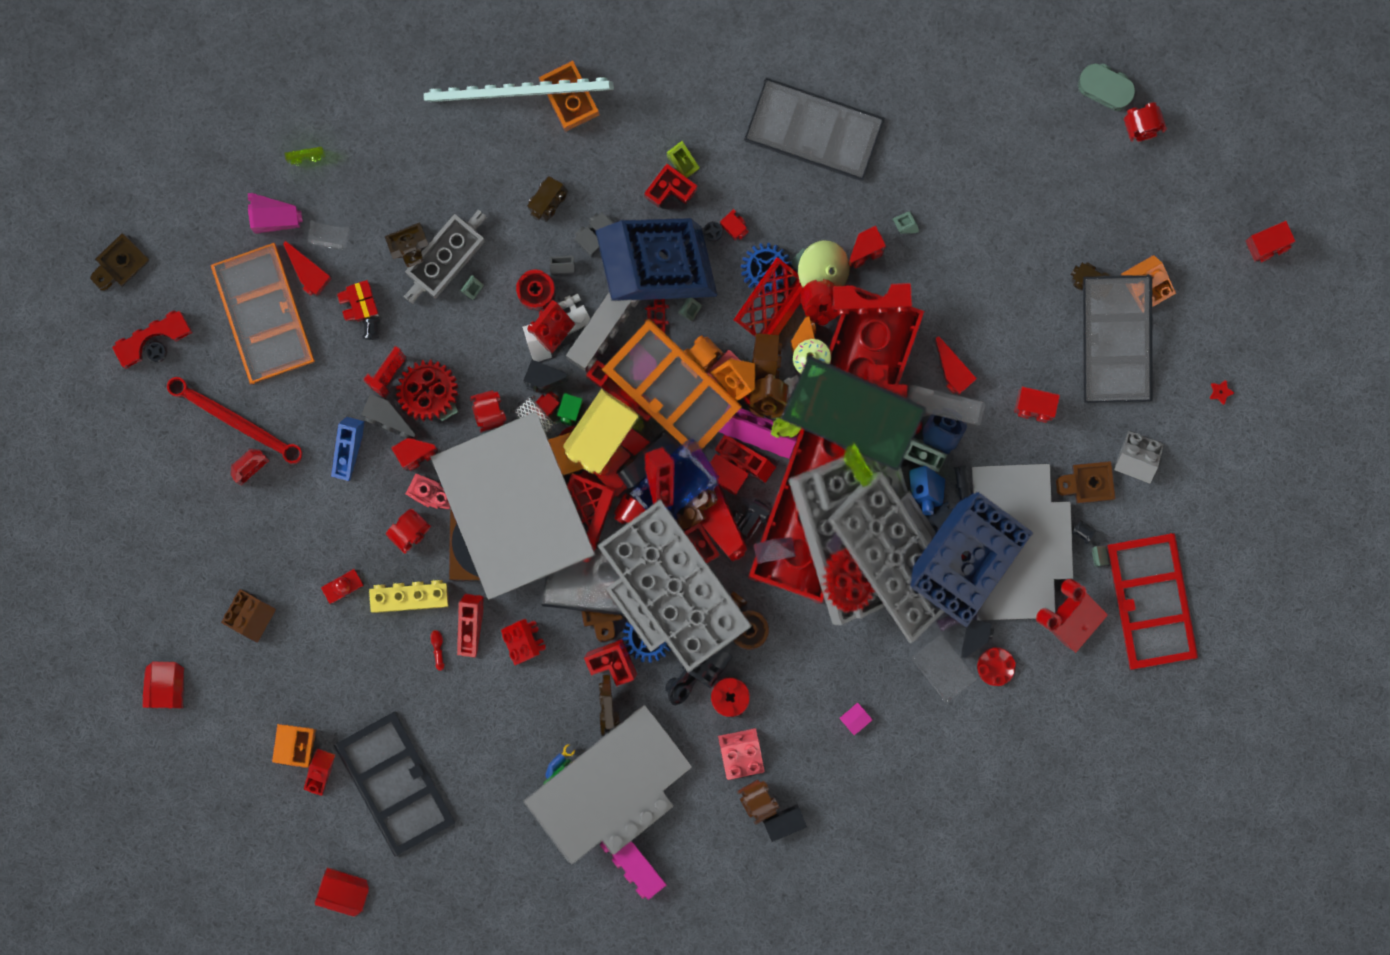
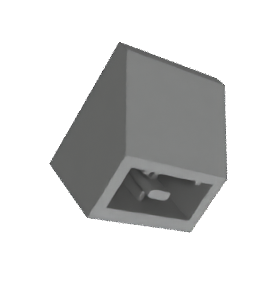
[1114,431,1164,484]

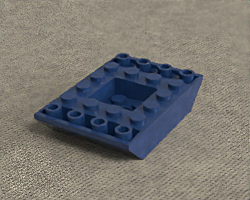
[596,218,718,301]
[910,492,1033,627]

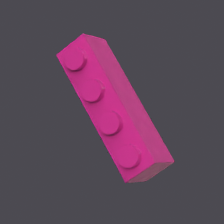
[719,404,800,459]
[599,841,666,900]

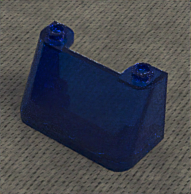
[631,437,719,520]

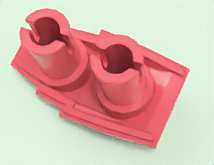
[405,474,450,509]

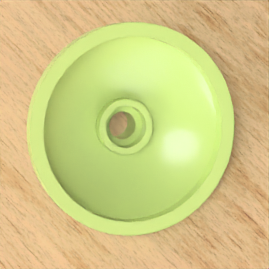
[798,241,850,287]

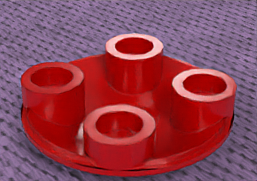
[977,648,1016,686]

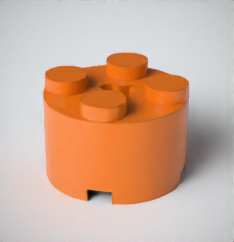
[680,335,724,380]

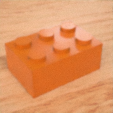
[539,61,599,132]

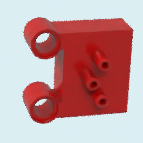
[1036,579,1108,653]

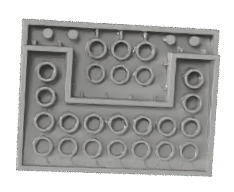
[431,412,595,600]
[789,439,908,625]

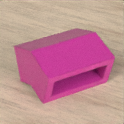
[840,703,872,735]

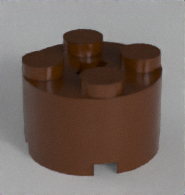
[750,375,789,418]
[733,611,769,650]
[737,780,779,825]

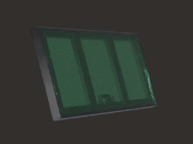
[780,355,927,471]

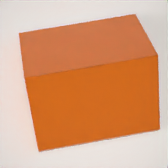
[710,359,755,401]

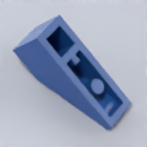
[331,417,365,481]

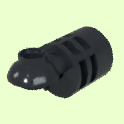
[665,648,732,706]

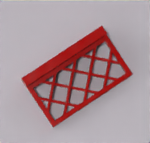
[734,257,803,337]
[363,346,406,399]
[567,473,617,563]

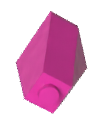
[248,193,303,234]

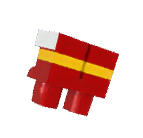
[337,280,379,322]

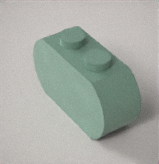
[1078,64,1135,111]
[893,431,948,472]

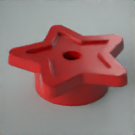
[1209,380,1234,405]

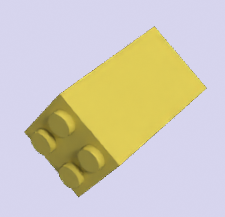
[563,389,638,473]

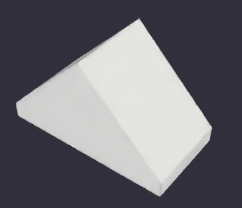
[523,324,552,362]

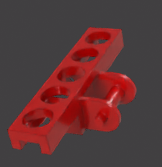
[644,299,669,340]

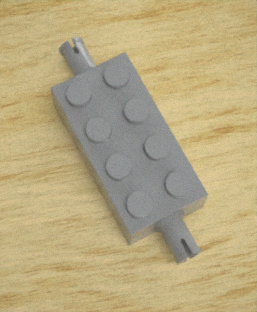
[403,210,487,304]

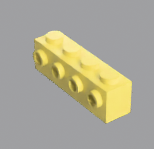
[369,580,449,613]

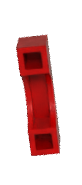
[832,283,912,315]
[112,310,193,369]
[586,360,652,422]

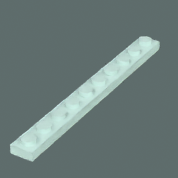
[424,78,614,102]

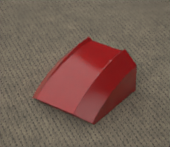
[231,448,270,486]
[142,662,184,708]
[315,867,369,917]

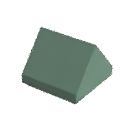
[460,275,484,300]
[678,298,702,321]

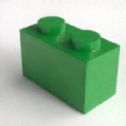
[557,393,584,426]

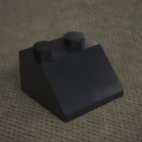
[523,360,569,393]

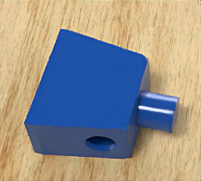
[910,466,945,515]

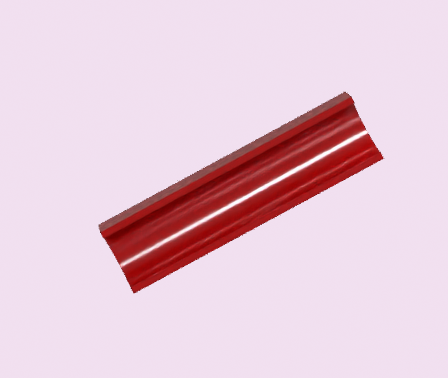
[748,286,924,604]

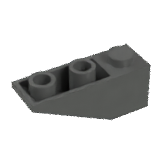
[361,394,416,439]

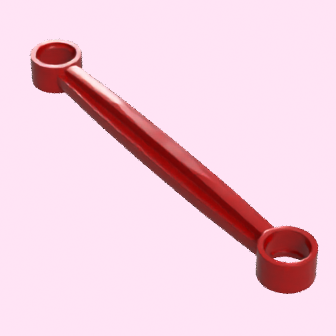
[167,377,303,464]

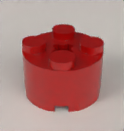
[1123,102,1167,142]
[516,269,555,310]
[800,279,838,326]
[470,390,506,433]
[614,493,651,524]
[385,508,431,554]
[711,678,750,717]

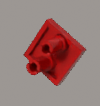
[527,300,575,354]
[501,618,546,665]

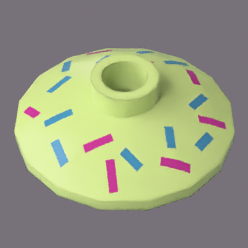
[793,339,831,377]

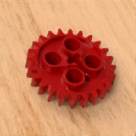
[396,360,458,422]
[822,548,876,612]

